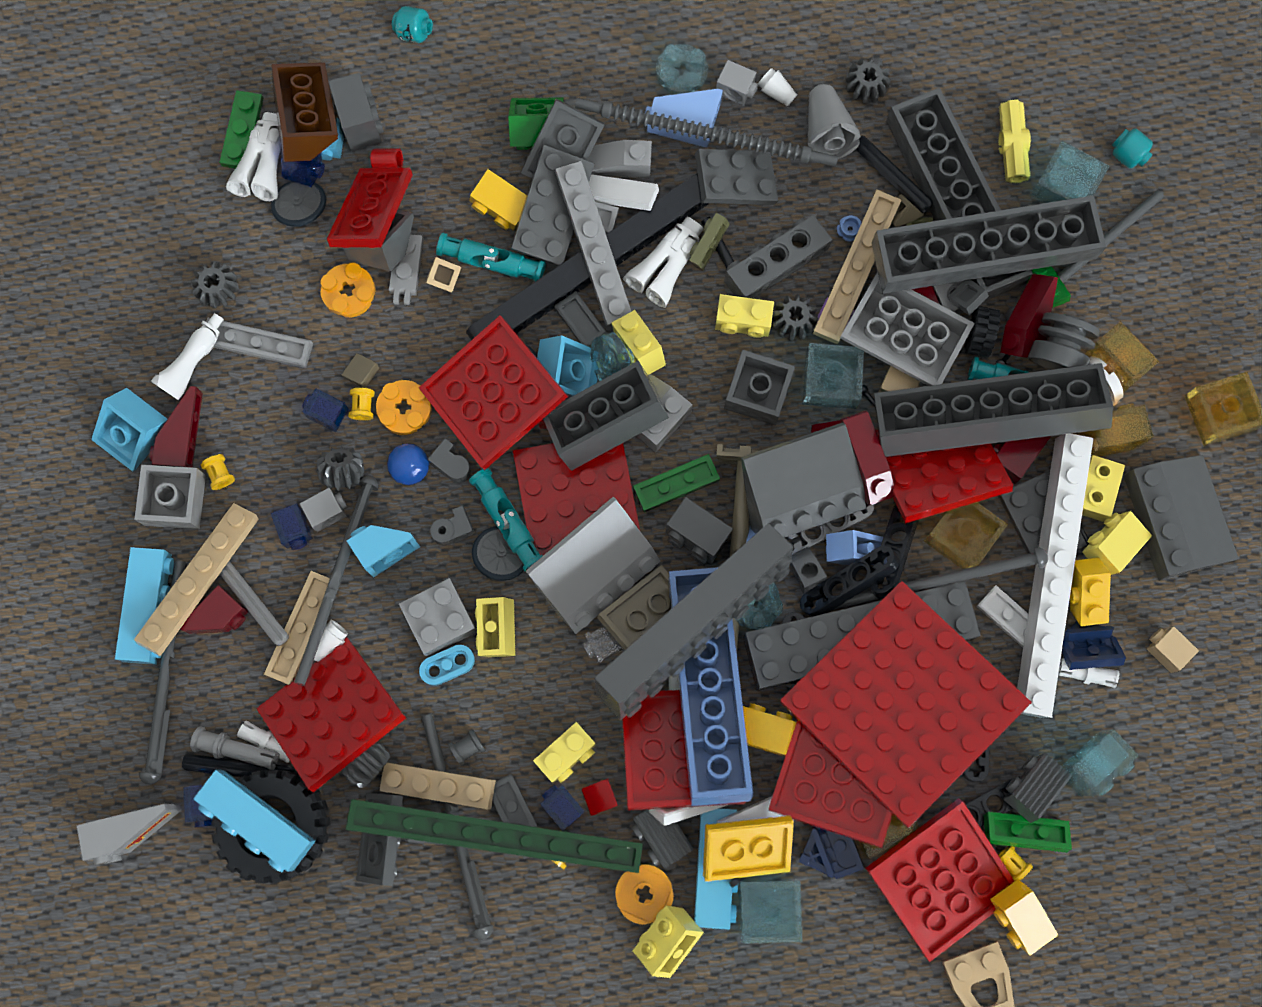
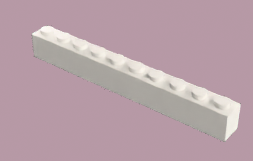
[1017,433,1093,718]

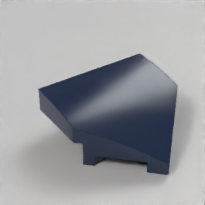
[1062,620,1126,670]
[799,827,865,879]

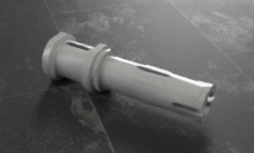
[190,726,279,770]

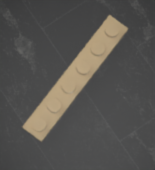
[813,190,901,345]
[134,503,259,656]

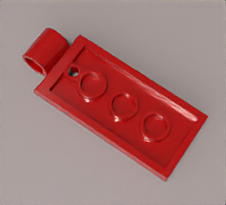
[327,148,413,248]

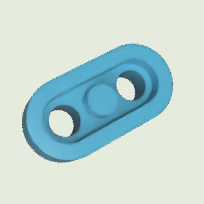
[419,645,475,686]

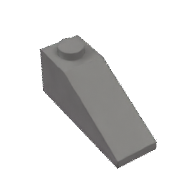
[587,140,652,178]

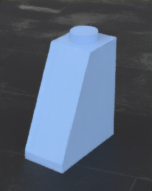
[645,89,723,148]

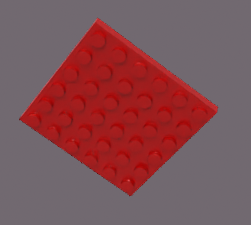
[780,581,1032,829]

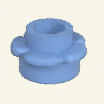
[837,215,862,242]

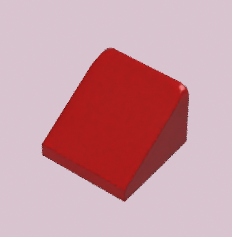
[581,778,618,816]

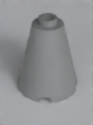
[808,84,861,159]

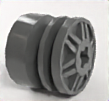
[1028,312,1101,370]

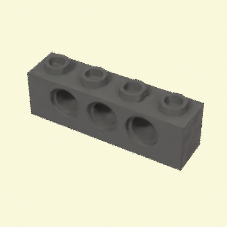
[724,215,832,299]

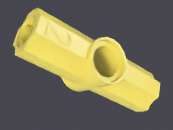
[998,100,1031,183]

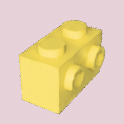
[715,294,774,338]
[611,310,666,375]
[1082,455,1125,522]
[1082,511,1152,575]
[475,597,515,657]
[533,722,596,784]
[633,906,704,978]

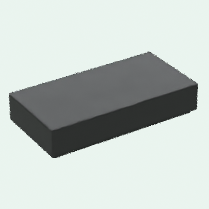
[554,291,607,347]

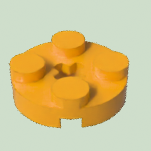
[320,263,376,318]
[376,380,432,435]
[615,864,674,925]

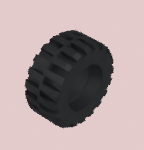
[211,770,330,884]

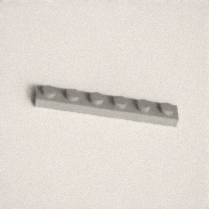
[555,161,631,326]

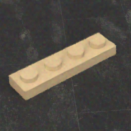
[264,571,330,685]
[380,762,496,809]

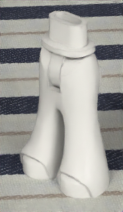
[226,112,281,201]
[623,217,703,308]
[151,313,224,400]

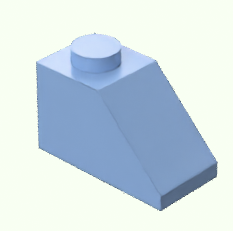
[826,530,887,565]

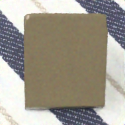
[892,194,923,227]
[341,353,379,388]

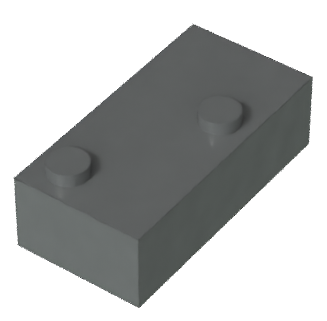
[543,360,669,471]

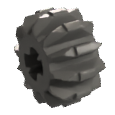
[845,57,891,104]
[191,261,239,309]
[772,294,818,341]
[316,446,365,491]
[341,742,390,788]

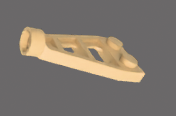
[942,941,1014,1007]

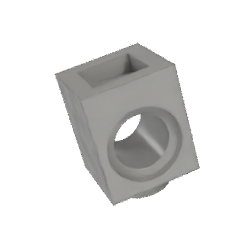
[716,60,758,105]
[300,488,347,532]

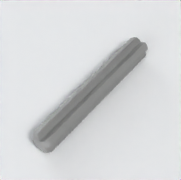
[220,561,289,646]

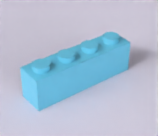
[115,547,174,665]
[193,770,316,872]
[694,808,738,930]

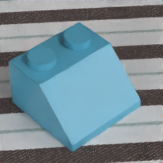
[537,336,601,401]
[91,388,168,471]
[347,525,420,578]

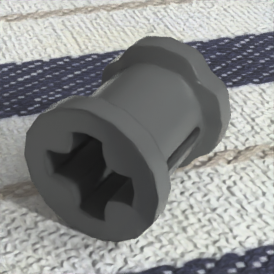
[448,729,486,766]

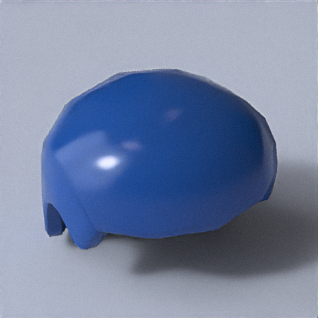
[387,443,429,486]

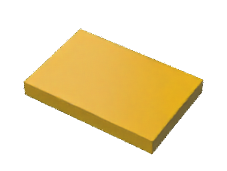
[703,816,794,882]

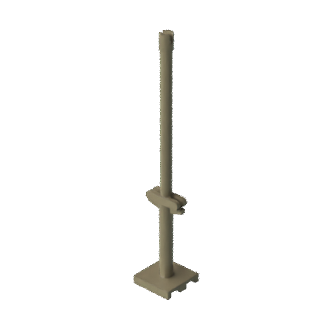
[716,444,759,654]

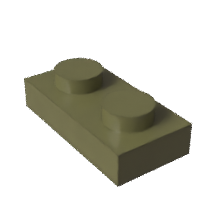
[689,213,730,270]

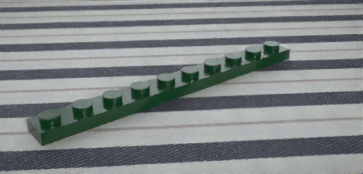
[345,799,643,873]

